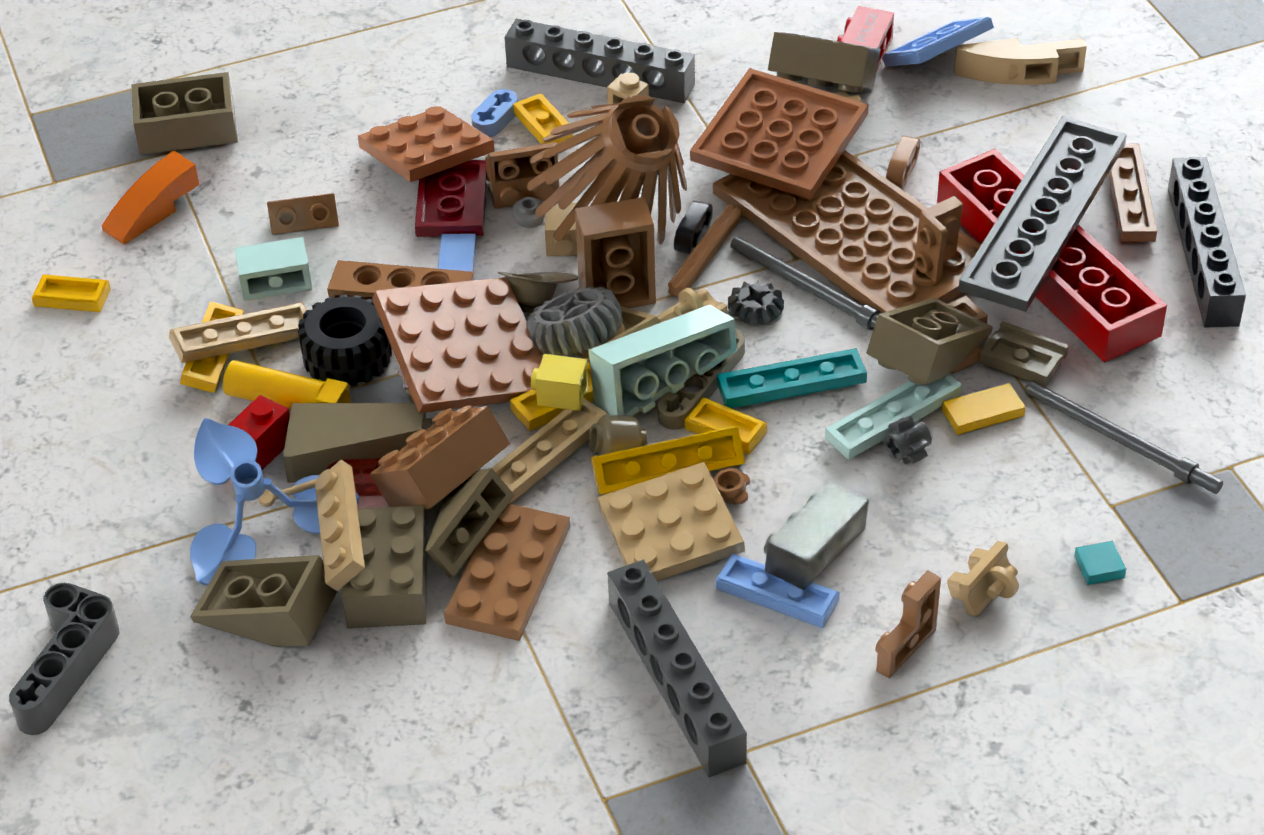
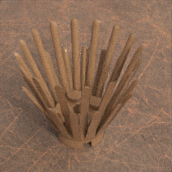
[527,95,687,245]

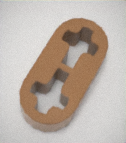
[886,136,920,188]

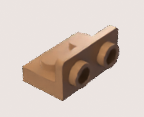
[914,196,963,282]

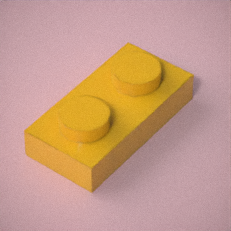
[513,93,573,144]

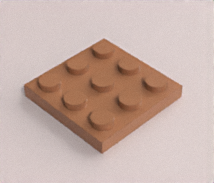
[358,106,495,182]

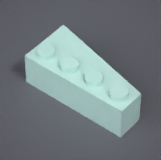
[589,305,737,416]

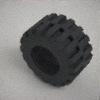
[298,295,392,387]

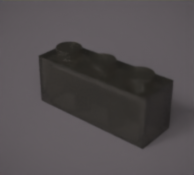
[764,482,869,590]

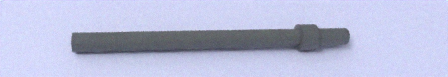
[730,236,880,330]
[1025,381,1223,494]

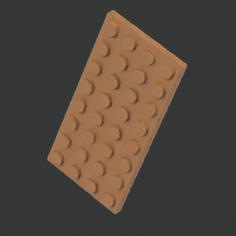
[713,150,981,314]

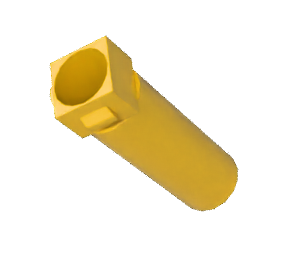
[223,360,351,410]

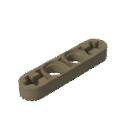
[658,329,745,430]

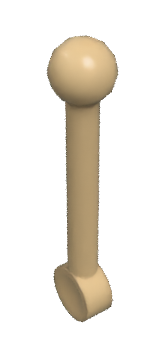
[259,479,317,507]

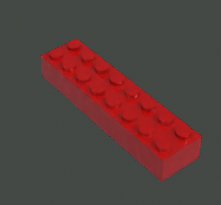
[937,148,1167,363]

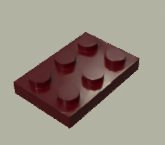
[415,160,487,237]

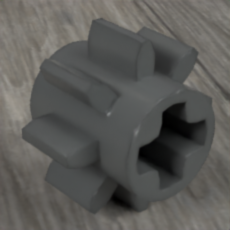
[885,416,932,464]

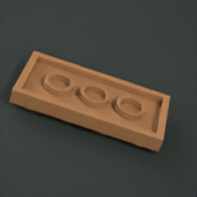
[444,504,570,641]

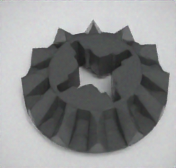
[728,280,784,324]

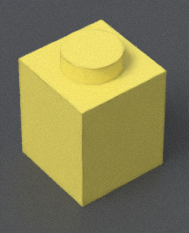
[531,354,589,411]

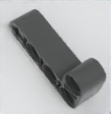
[9,582,119,735]

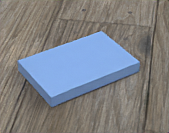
[882,17,994,67]

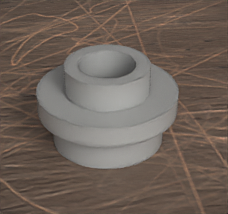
[512,197,545,228]

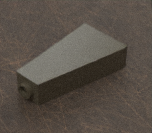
[283,403,433,483]

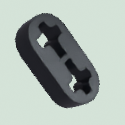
[673,200,713,254]

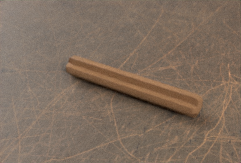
[668,204,742,297]

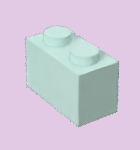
[235,237,312,301]

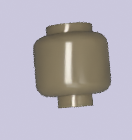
[589,415,647,455]

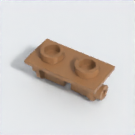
[267,193,339,235]

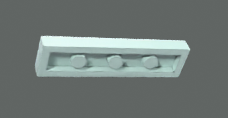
[825,374,963,460]

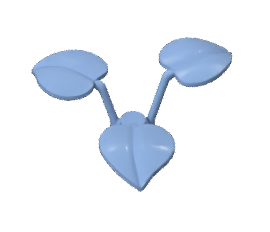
[190,418,359,585]

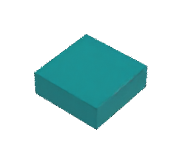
[1074,540,1126,585]

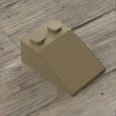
[866,298,993,385]
[190,555,338,647]

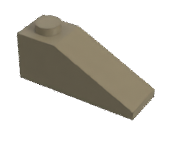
[425,468,514,578]

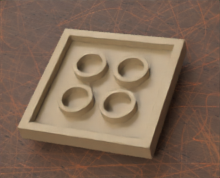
[597,462,745,581]

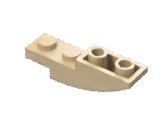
[953,38,1087,85]

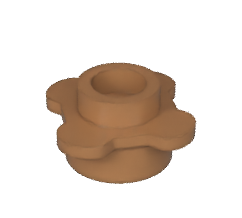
[713,468,750,504]

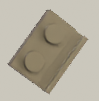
[979,321,1069,387]

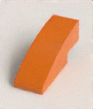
[102,151,199,245]

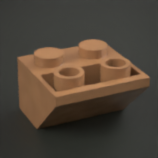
[485,142,559,209]

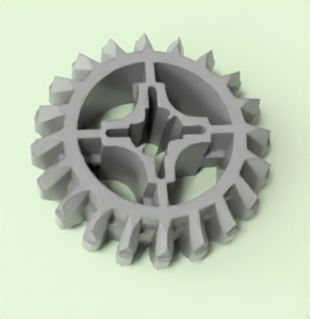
[526,286,623,357]

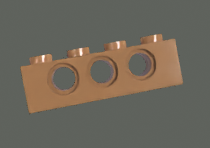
[327,260,475,300]

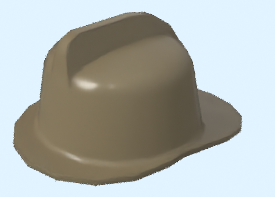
[498,272,578,313]

